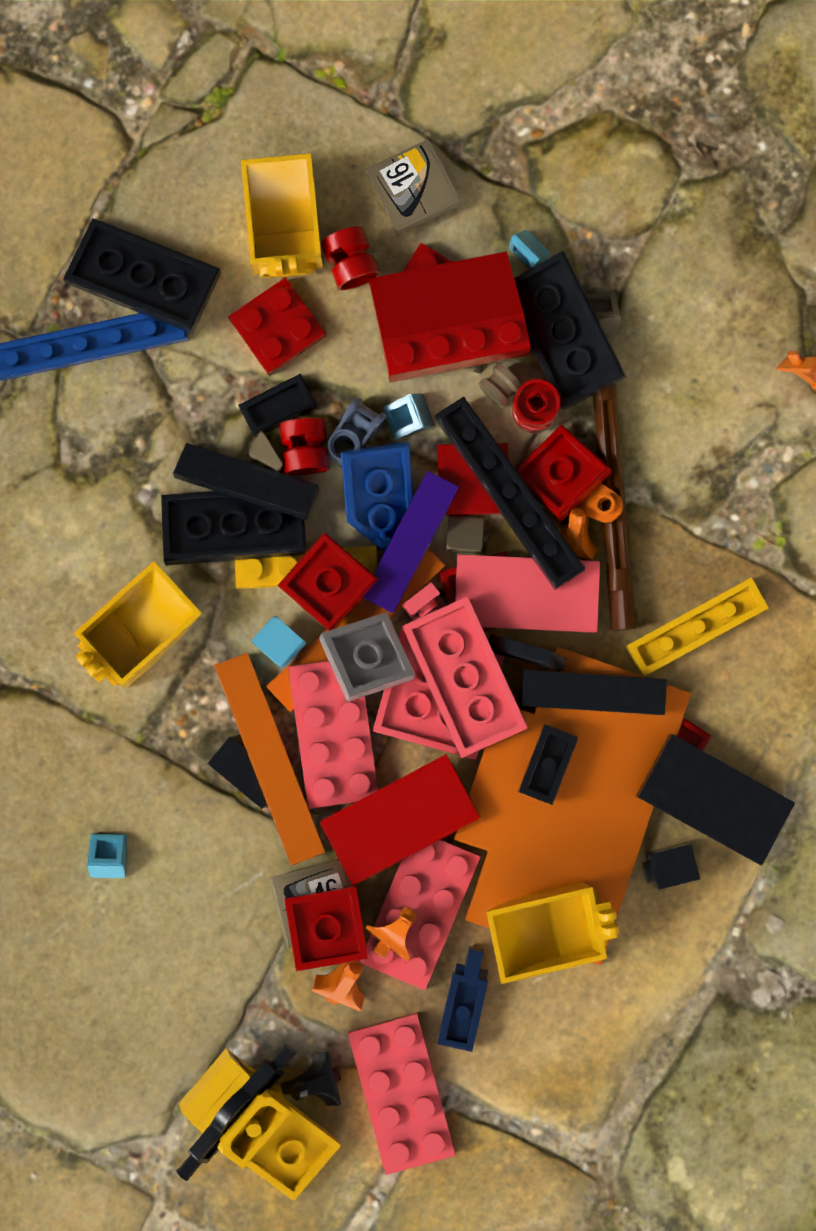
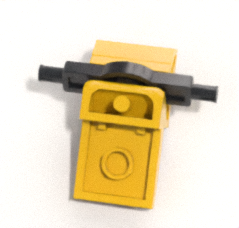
[176,1043,341,1201]

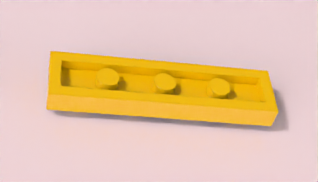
[235,546,377,590]
[626,577,769,676]

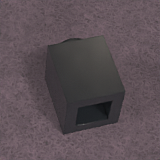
[641,842,700,890]

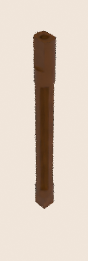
[593,383,636,631]

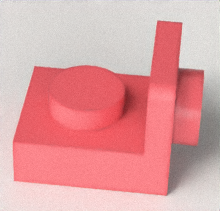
[403,583,447,621]

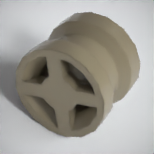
[478,363,522,408]

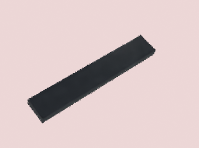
[434,396,585,590]

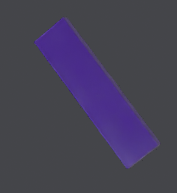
[363,471,459,614]

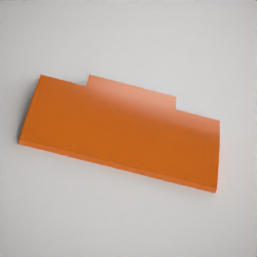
[454,647,691,966]

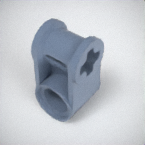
[328,397,387,467]

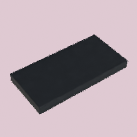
[63,218,221,335]
[514,251,627,410]
[161,491,307,566]
[636,733,795,866]

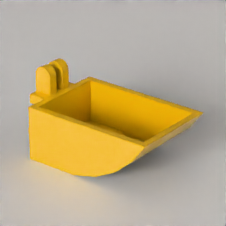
[241,153,323,278]
[74,561,202,688]
[486,882,620,984]

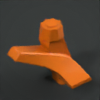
[776,351,816,392]
[559,508,599,561]
[364,906,417,962]
[312,961,365,1012]

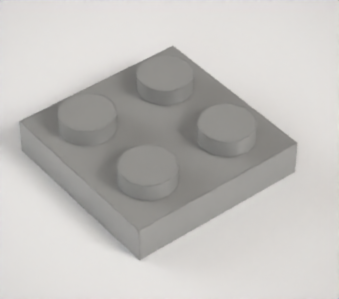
[319,612,415,702]

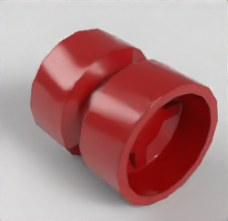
[321,226,380,291]
[512,379,560,433]
[279,418,330,475]

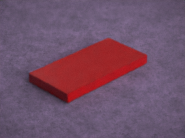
[319,754,481,886]

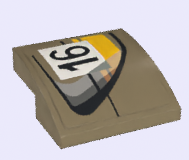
[366,139,461,235]
[269,859,351,948]

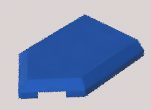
[341,442,413,552]

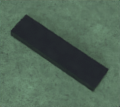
[173,443,319,520]
[520,670,667,715]

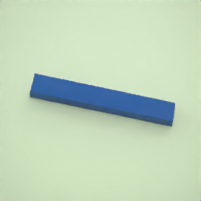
[0,313,189,382]

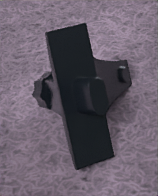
[281,1052,342,1106]

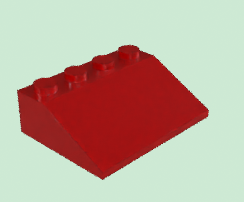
[368,251,531,383]

